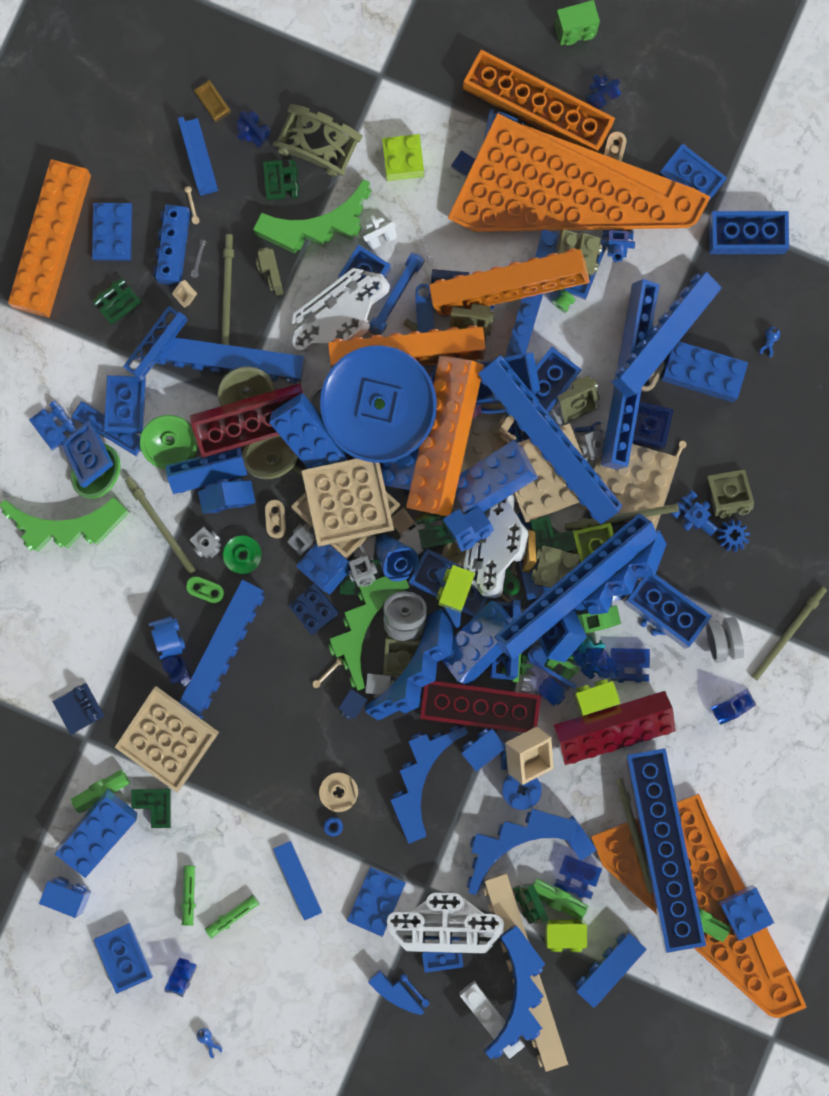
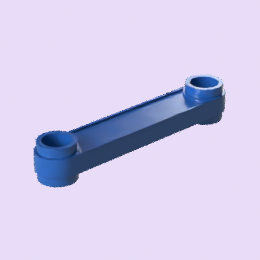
[368,252,425,335]
[415,284,437,377]

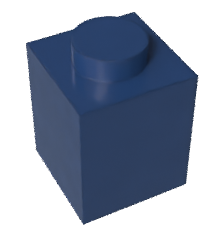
[338,689,368,720]

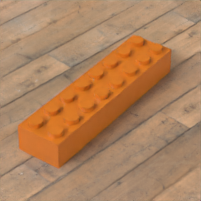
[463,50,615,153]
[8,159,91,318]
[429,248,590,317]
[328,325,486,369]
[406,356,484,517]

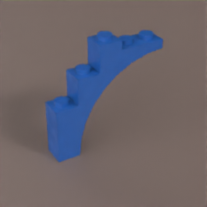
[574,530,667,615]
[365,608,454,721]
[391,724,468,844]
[467,809,579,895]
[483,925,545,1059]

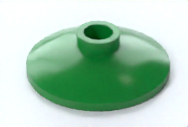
[223,536,262,574]

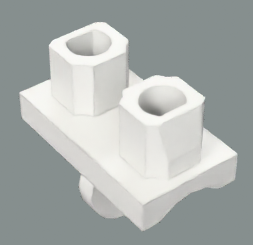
[361,215,397,250]

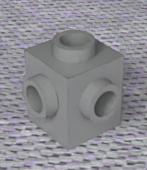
[575,430,604,460]
[288,524,317,556]
[190,527,221,558]
[348,556,378,587]

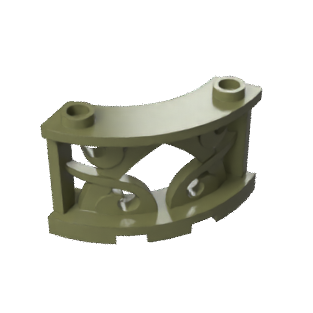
[272,104,363,177]

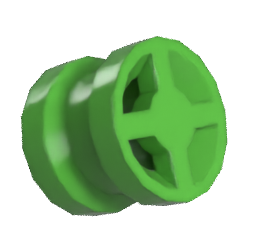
[552,289,576,313]

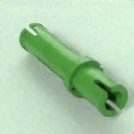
[180,865,196,926]
[204,894,260,939]

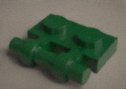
[263,160,300,201]
[92,277,141,325]
[415,510,455,549]
[513,884,549,924]

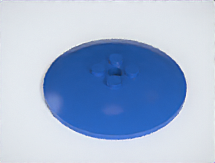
[320,345,437,463]

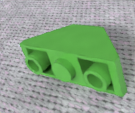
[577,605,621,634]

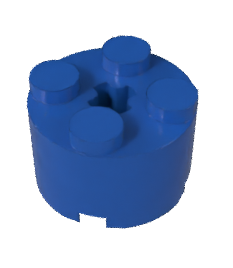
[149,616,185,660]
[501,774,542,810]

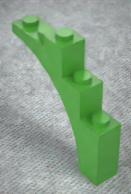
[253,179,372,254]
[0,497,130,552]
[328,576,409,691]

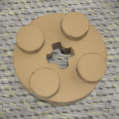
[319,773,358,812]

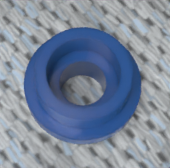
[323,817,343,837]

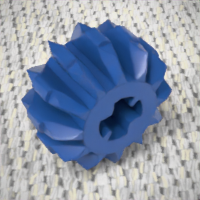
[717,519,750,552]

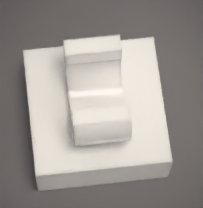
[515,674,537,695]

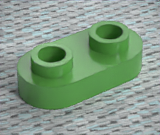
[186,577,224,603]

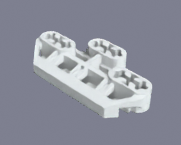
[292,268,390,352]
[464,493,528,598]
[387,893,505,953]

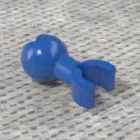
[759,327,780,357]
[196,1028,223,1058]

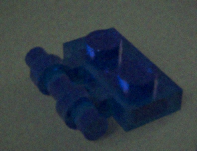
[573,648,619,679]
[610,648,650,684]
[554,854,602,899]

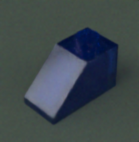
[535,676,566,706]
[711,688,756,725]

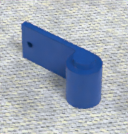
[527,646,577,691]

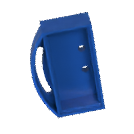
[474,352,540,414]

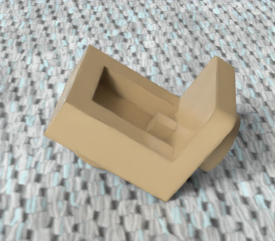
[497,414,516,443]
[442,543,466,568]

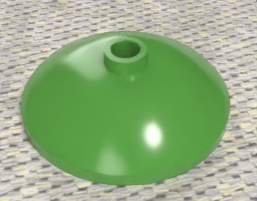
[140,415,198,470]
[71,444,121,499]

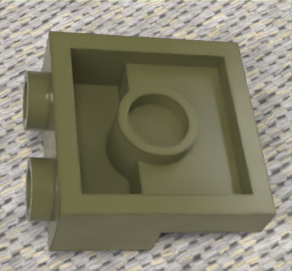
[556,229,602,276]
[256,248,284,296]
[449,304,494,343]
[557,375,600,423]
[707,470,754,518]
[531,546,580,588]
[383,634,422,677]

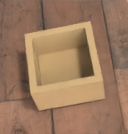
[505,727,554,785]

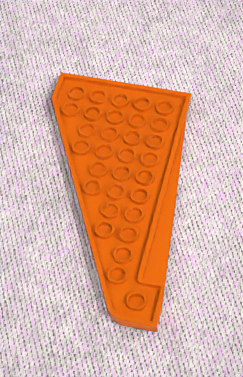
[447,113,710,232]
[591,793,807,1018]

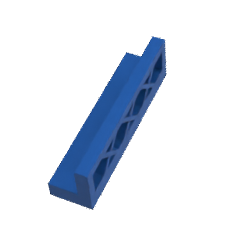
[178,117,218,196]
[123,306,188,381]
[490,600,521,680]

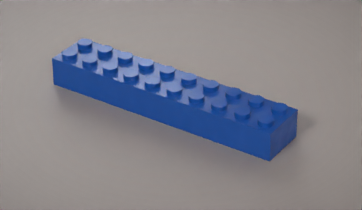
[626,748,706,953]

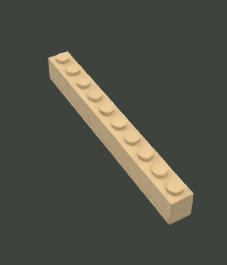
[482,872,568,1072]

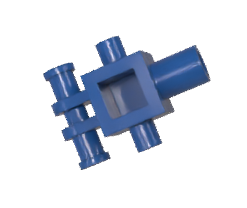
[601,229,635,262]
[670,490,718,536]

